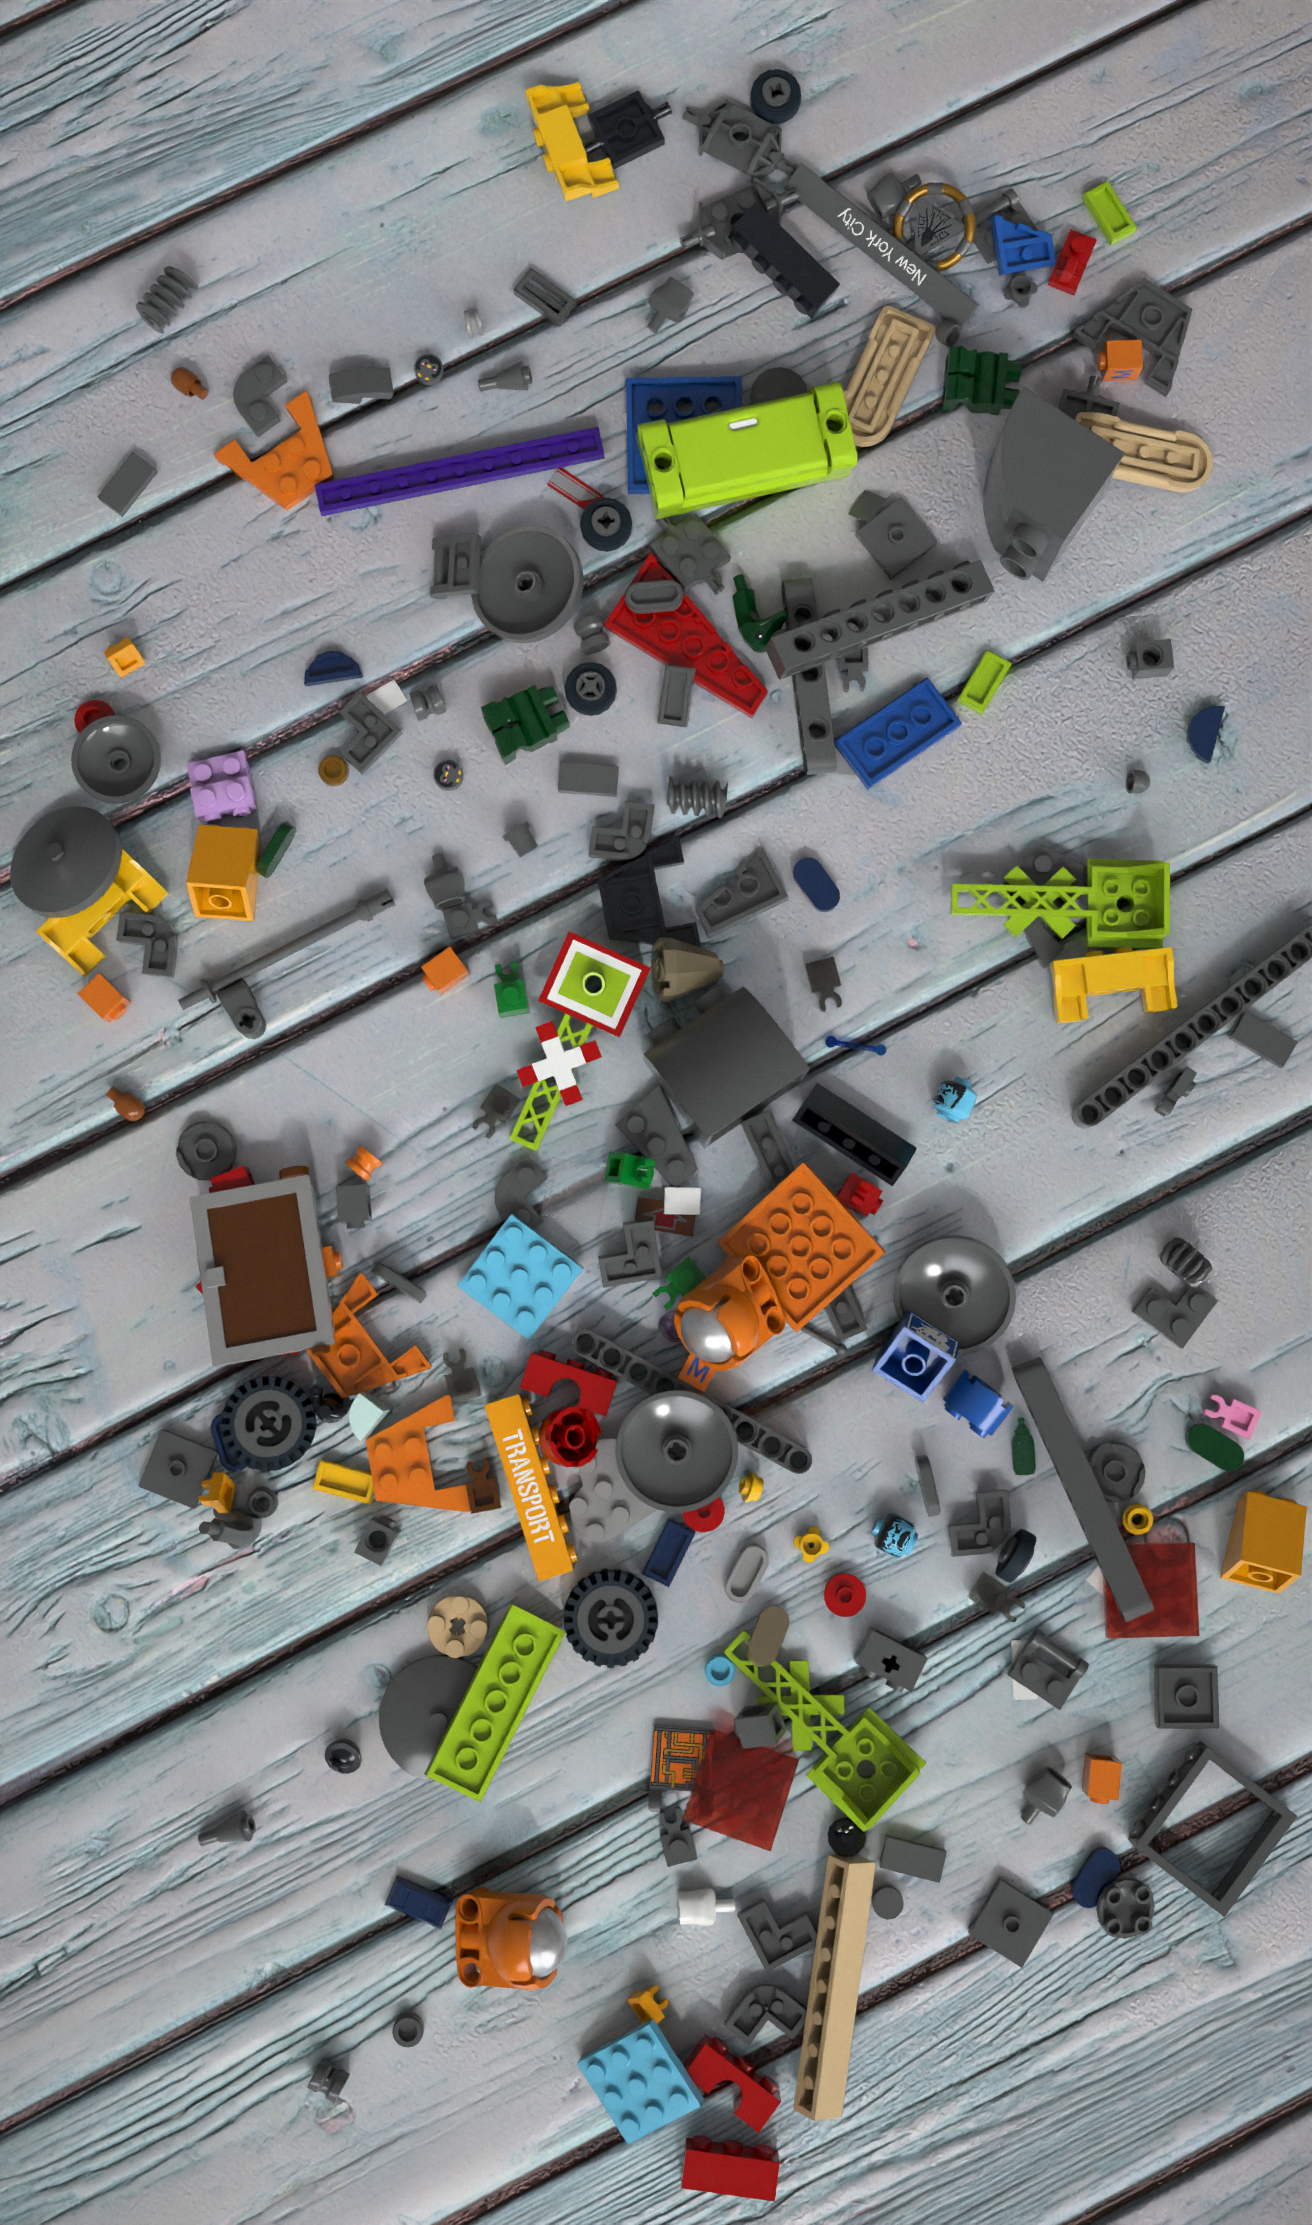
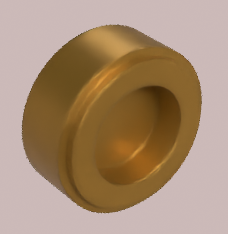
[318,755,349,786]

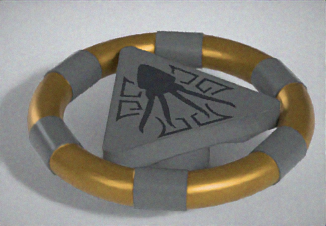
[893,182,976,272]

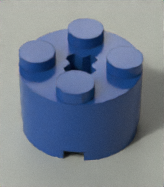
[943,1369,1014,1438]

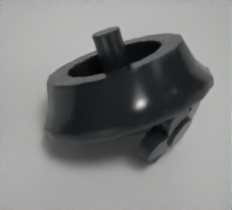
[324,1739,362,1774]
[827,1817,866,1857]

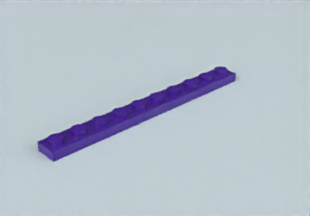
[315,427,605,516]

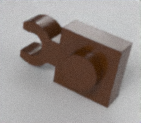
[466,1457,502,1514]

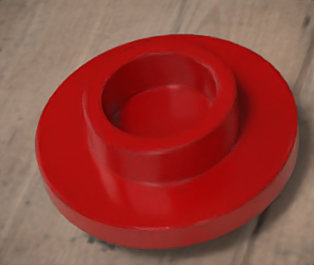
[74,700,115,733]
[682,1497,725,1533]
[824,1573,866,1617]

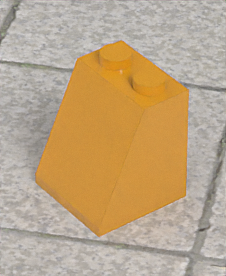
[186,825,261,921]
[1220,1491,1307,1594]

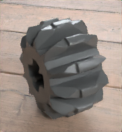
[1159,1237,1212,1287]

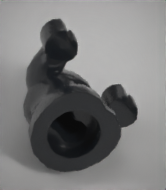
[310,1385,354,1423]

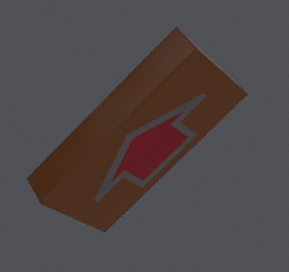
[634,1197,696,1237]

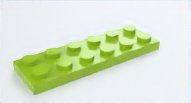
[424,1603,566,1803]

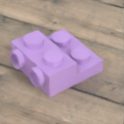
[186,750,258,824]

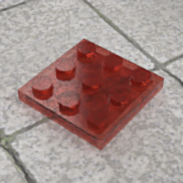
[1103,1542,1200,1638]
[682,1728,799,1852]

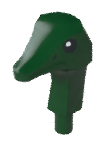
[732,574,788,653]

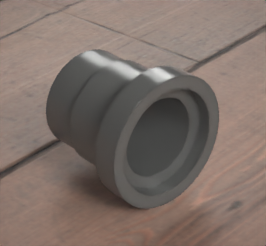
[503,821,538,857]

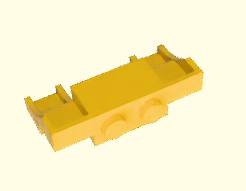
[525,81,619,202]
[36,849,169,977]

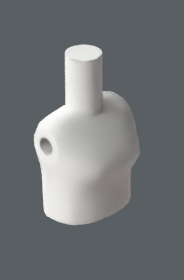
[678,1888,735,1925]

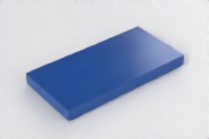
[834,677,962,790]

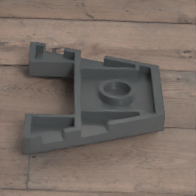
[1072,278,1193,397]
[1003,845,1087,969]

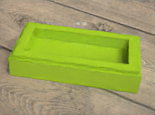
[1081,180,1137,246]
[957,649,1012,715]

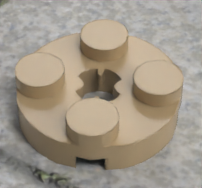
[427,1595,489,1658]

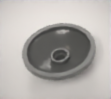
[71,715,161,804]

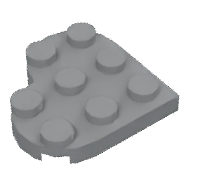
[569,1438,658,1542]

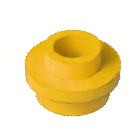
[738,1471,764,1502]
[1122,1504,1153,1535]

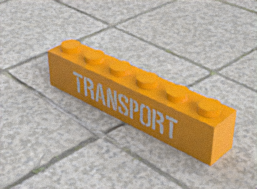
[484,1393,578,1582]

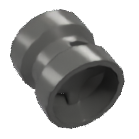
[573,615,611,655]
[409,684,446,721]
[307,2058,350,2103]

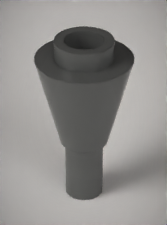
[478,361,533,392]
[198,1810,256,1846]

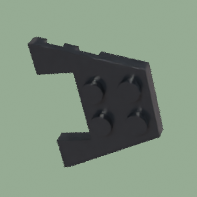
[598,836,701,948]

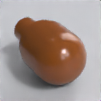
[171,367,208,400]
[106,1086,145,1121]

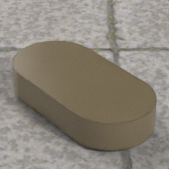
[746,1606,789,1667]

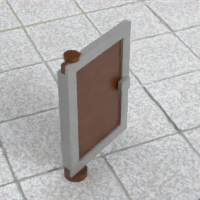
[190,1166,336,1367]

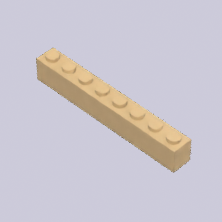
[793,1854,876,2121]

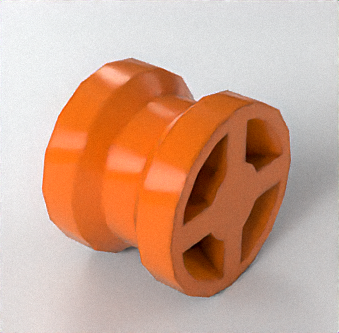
[345,1145,383,1181]

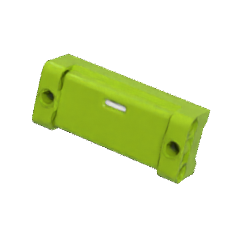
[636,381,858,520]

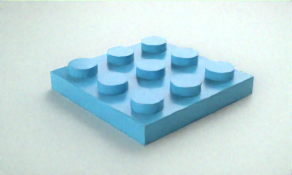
[457,1213,584,1340]
[577,2019,705,2144]

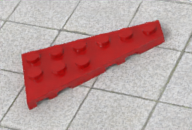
[604,553,768,719]

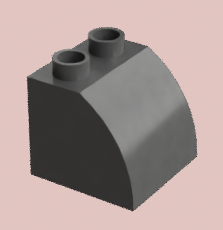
[983,387,1125,582]
[643,984,810,1149]

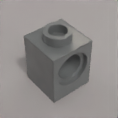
[1126,639,1174,679]
[336,1184,372,1229]
[354,1515,401,1566]
[734,1702,786,1749]

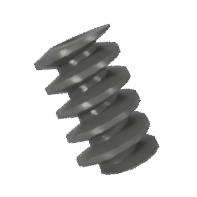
[136,266,199,334]
[667,776,728,818]

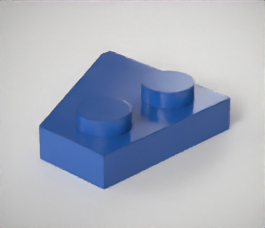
[990,215,1056,276]

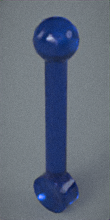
[825,1036,887,1056]

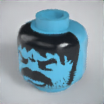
[933,1077,977,1123]
[871,1512,918,1558]

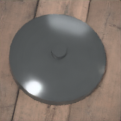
[471,525,584,643]
[10,806,122,918]
[894,1235,1016,1355]
[616,1389,738,1513]
[379,1655,478,1781]

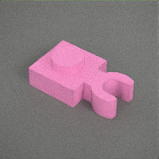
[1202,1394,1261,1439]

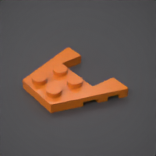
[214,391,334,511]
[306,1273,433,1399]
[365,1394,471,1512]

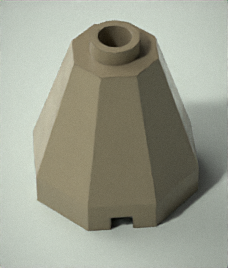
[651,938,724,1002]

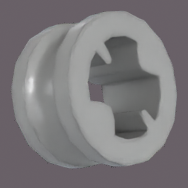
[463,308,483,338]

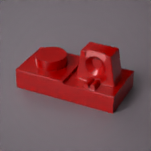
[1048,229,1097,295]

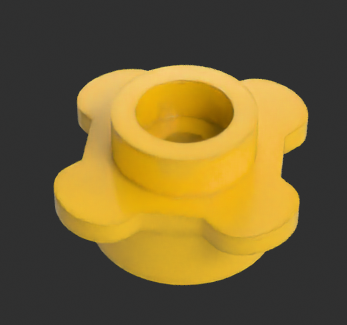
[793,1526,829,1563]

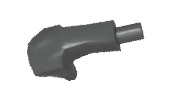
[199,1508,262,1549]

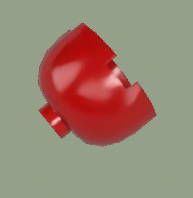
[539,1406,601,1467]

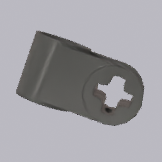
[217,979,266,1039]

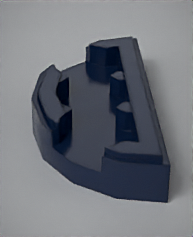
[304,651,363,687]
[1186,706,1225,764]

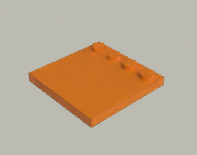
[717,1162,886,1332]

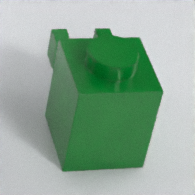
[494,961,530,1018]
[604,1152,656,1189]
[652,1257,707,1310]

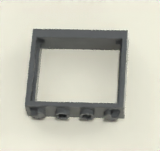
[1128,1741,1298,1917]

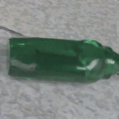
[1011,1417,1036,1475]

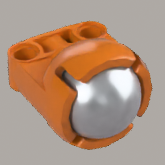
[674,1255,785,1371]
[455,1887,567,1991]

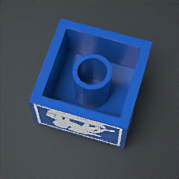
[872,1310,960,1403]

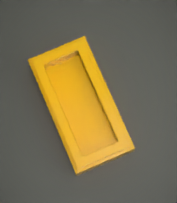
[312,1459,375,1505]

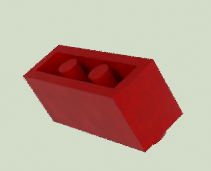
[681,2135,780,2202]

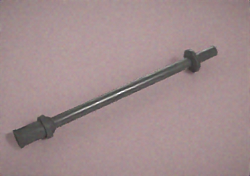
[178,888,396,1010]

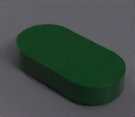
[256,822,296,878]
[1186,1424,1244,1471]

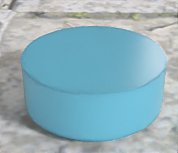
[705,1654,735,1686]

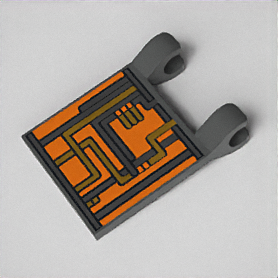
[648,1725,715,1816]

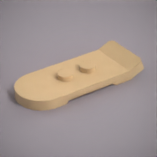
[843,306,936,447]
[1076,412,1213,493]

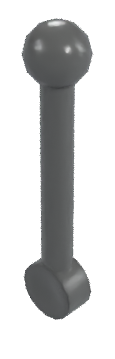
[791,1326,847,1355]

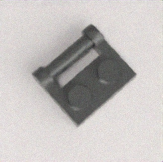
[961,188,1038,264]
[430,533,481,599]
[1007,1629,1089,1710]

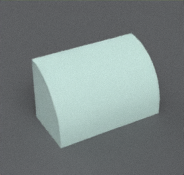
[349,1391,391,1441]

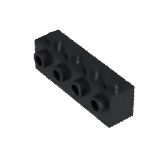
[728,201,840,319]
[792,1083,917,1186]

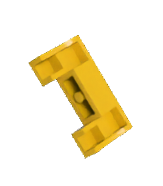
[1050,947,1178,1024]

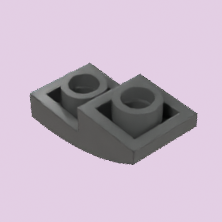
[329,367,394,404]

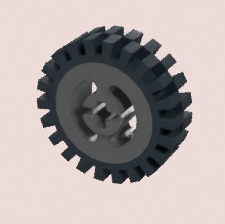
[220,1376,317,1471]
[563,1568,658,1668]

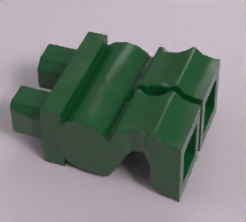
[941,346,1022,415]
[481,685,570,765]

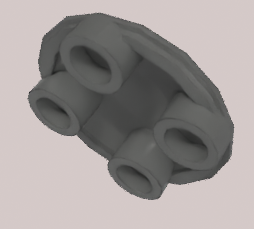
[750,367,807,405]
[1096,1877,1155,1939]

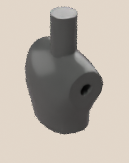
[867,173,922,219]
[647,277,694,333]
[424,853,465,910]
[1021,1766,1072,1825]

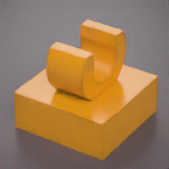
[104,637,146,678]
[198,1472,236,1513]
[626,1985,669,2024]

